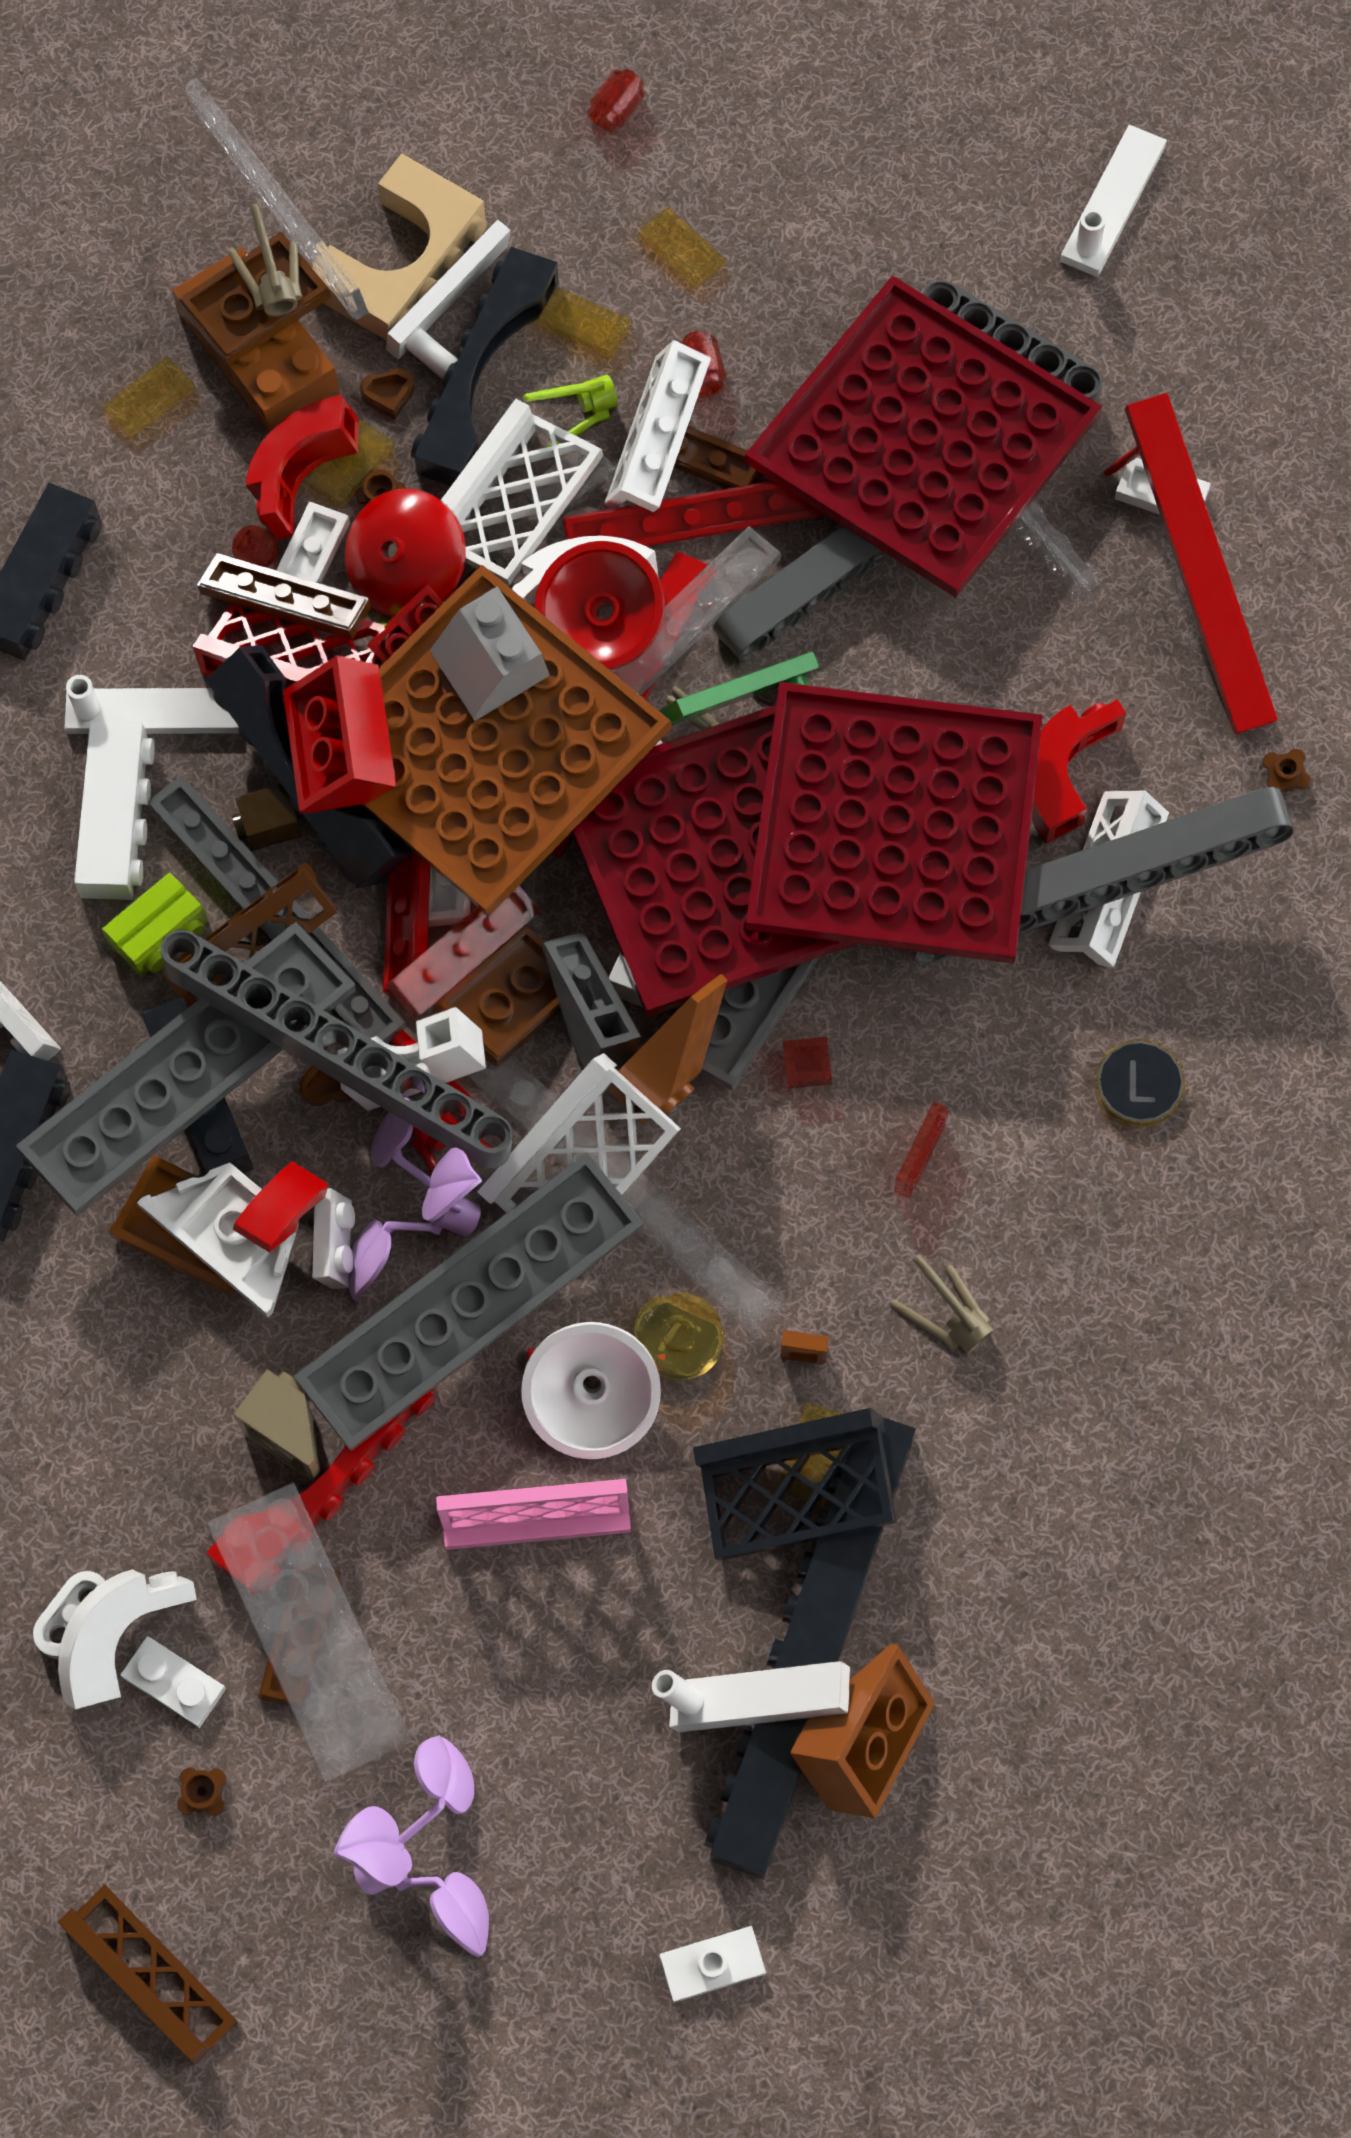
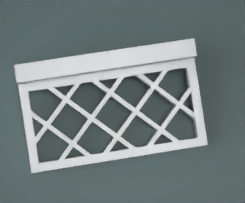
[441,399,603,586]
[477,1053,681,1213]

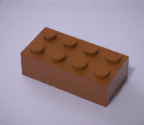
[172,247,339,433]

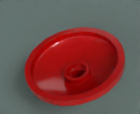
[345,488,466,617]
[535,541,665,670]

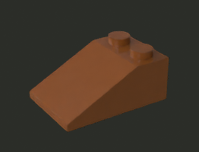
[607,974,727,1125]
[790,1644,935,1819]

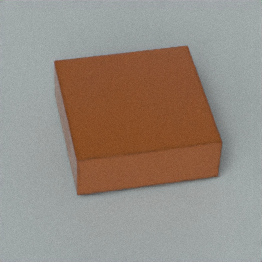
[780,1330,829,1365]

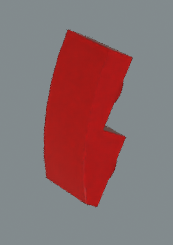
[367,585,444,663]
[232,1161,329,1253]

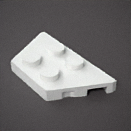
[137,1163,299,1318]

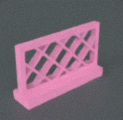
[436,1479,631,1550]

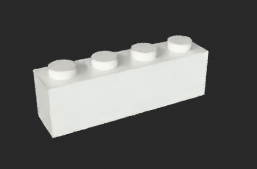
[74,721,155,900]

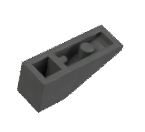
[542,931,641,1070]

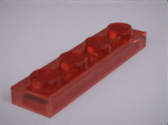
[386,885,541,1019]

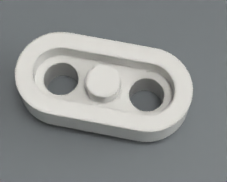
[33,1571,105,1659]

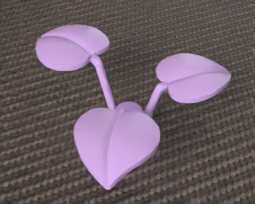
[349,1096,482,1303]
[333,1735,489,1957]

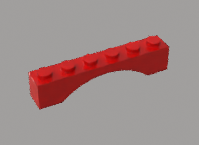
[206,1387,436,1597]

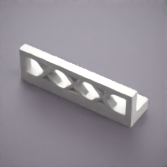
[604,340,711,512]
[1048,791,1169,967]

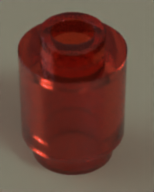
[587,69,645,132]
[680,331,726,398]

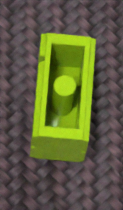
[102,872,208,978]

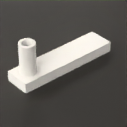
[1060,125,1167,277]
[386,220,510,380]
[65,675,239,734]
[652,1661,850,1732]

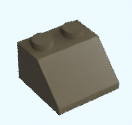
[234,1369,323,1483]

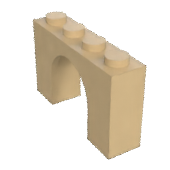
[312,153,487,341]

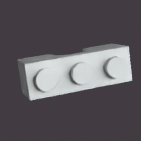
[338,1007,486,1111]

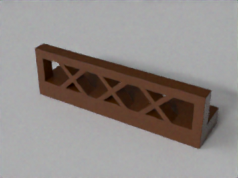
[163,862,338,1007]
[58,1884,238,2065]

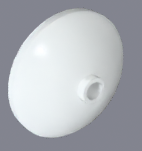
[521,1322,661,1459]

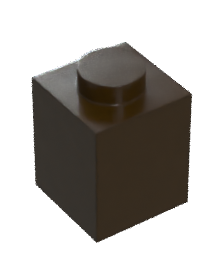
[231,784,302,852]

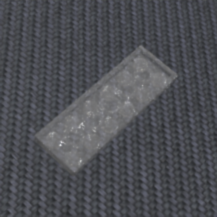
[207,1482,412,1783]

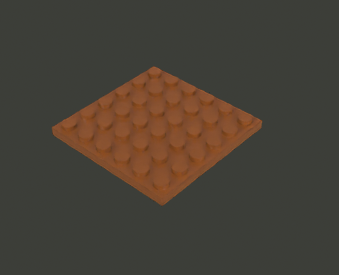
[361,565,673,916]

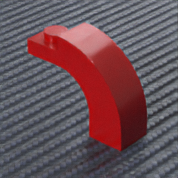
[246,394,359,540]
[1031,699,1126,844]

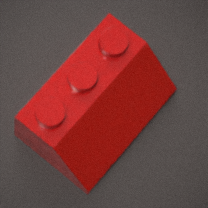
[283,656,396,813]

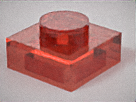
[782,1036,832,1089]

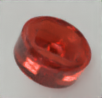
[232,525,277,568]

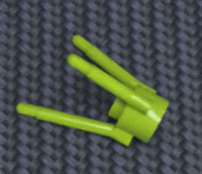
[523,374,618,448]

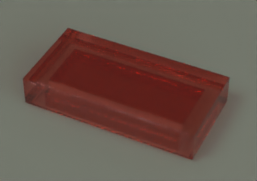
[894,1101,949,1198]

